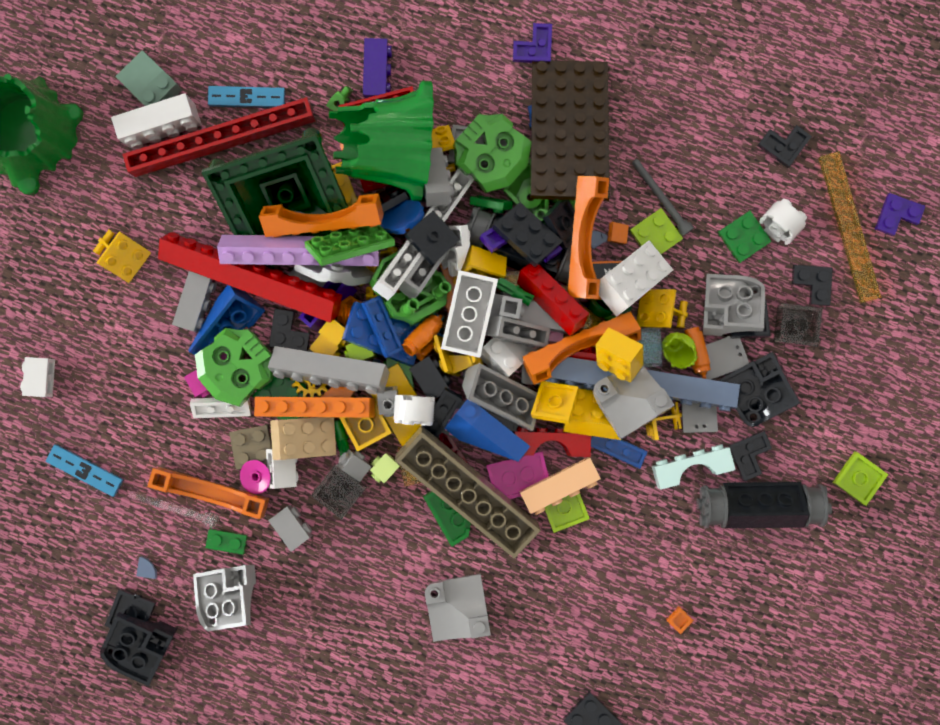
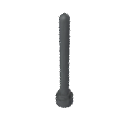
[632,159,695,237]

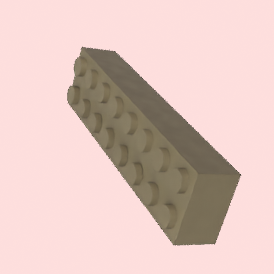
[395,425,541,559]

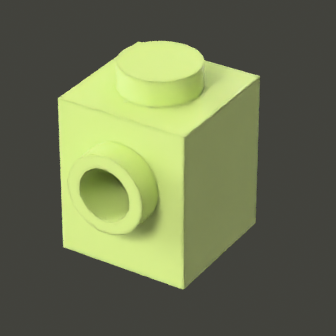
[370,453,401,483]

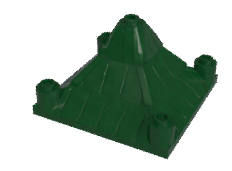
[201,128,349,268]

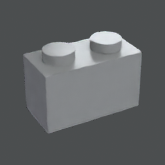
[268,505,313,552]

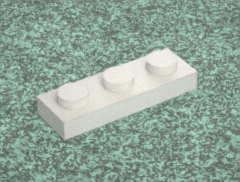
[190,398,252,418]

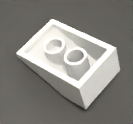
[480,337,540,377]

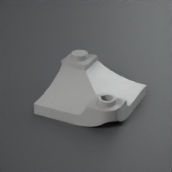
[294,264,374,286]
[703,274,765,336]
[593,365,674,440]
[193,565,256,631]
[425,573,491,642]

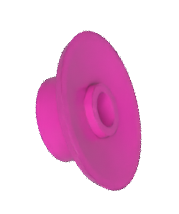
[240,460,271,494]

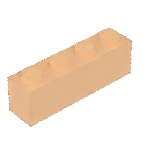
[519,457,601,515]

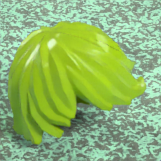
[661,332,698,369]

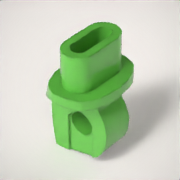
[326,86,353,111]

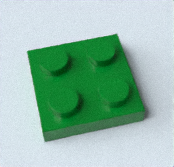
[717,211,772,263]

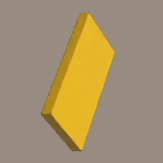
[371,363,421,447]

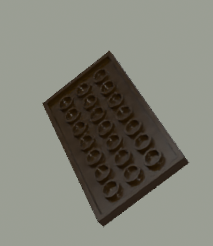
[530,60,610,201]

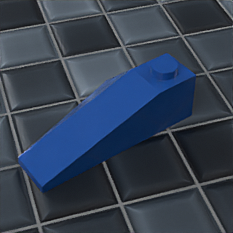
[188,285,265,355]
[444,400,530,462]

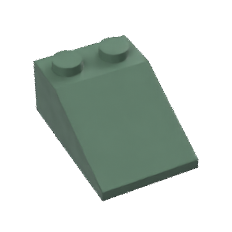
[115,50,182,106]

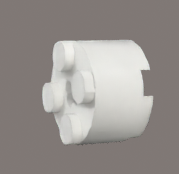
[760,199,807,245]
[394,395,435,426]

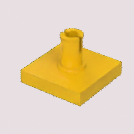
[531,381,580,424]

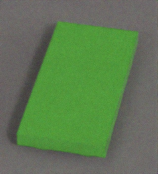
[305,225,395,266]

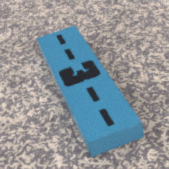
[208,86,285,108]
[45,444,124,497]

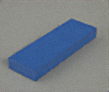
[361,295,404,358]
[591,436,648,469]

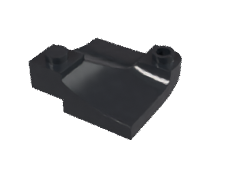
[719,352,801,427]
[100,612,178,687]

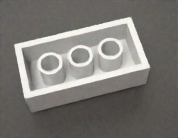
[111,93,202,149]
[599,241,673,317]
[441,270,498,358]

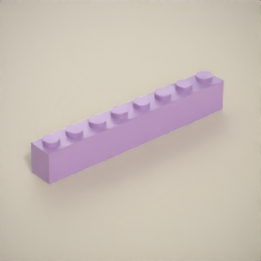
[217,235,380,266]

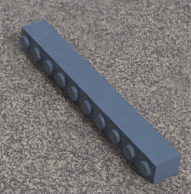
[546,357,740,412]

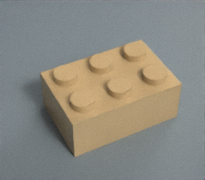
[270,417,336,460]

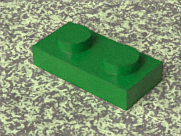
[470,195,513,213]
[205,528,248,555]

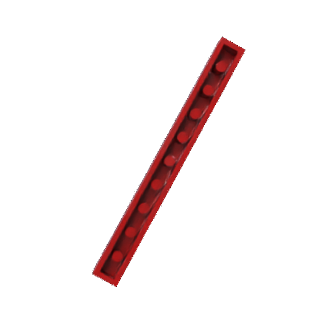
[122,97,316,177]
[158,232,342,323]

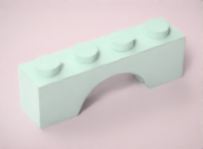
[652,444,736,490]

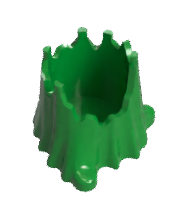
[0,74,84,195]
[329,80,434,201]

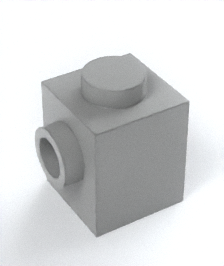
[498,296,525,320]
[377,386,398,417]
[337,449,371,482]

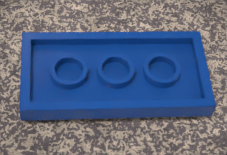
[342,301,416,367]

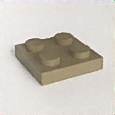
[229,425,272,470]

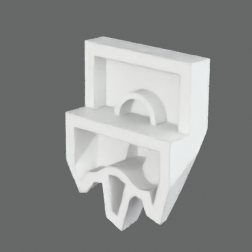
[441,225,471,277]

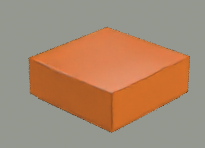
[607,222,629,244]
[666,606,694,634]

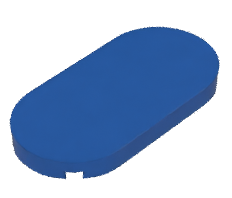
[380,200,425,235]

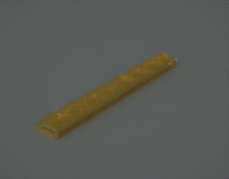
[819,151,881,303]

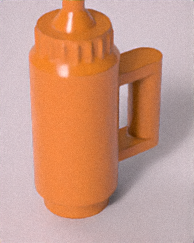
[402,314,443,361]
[684,327,711,379]

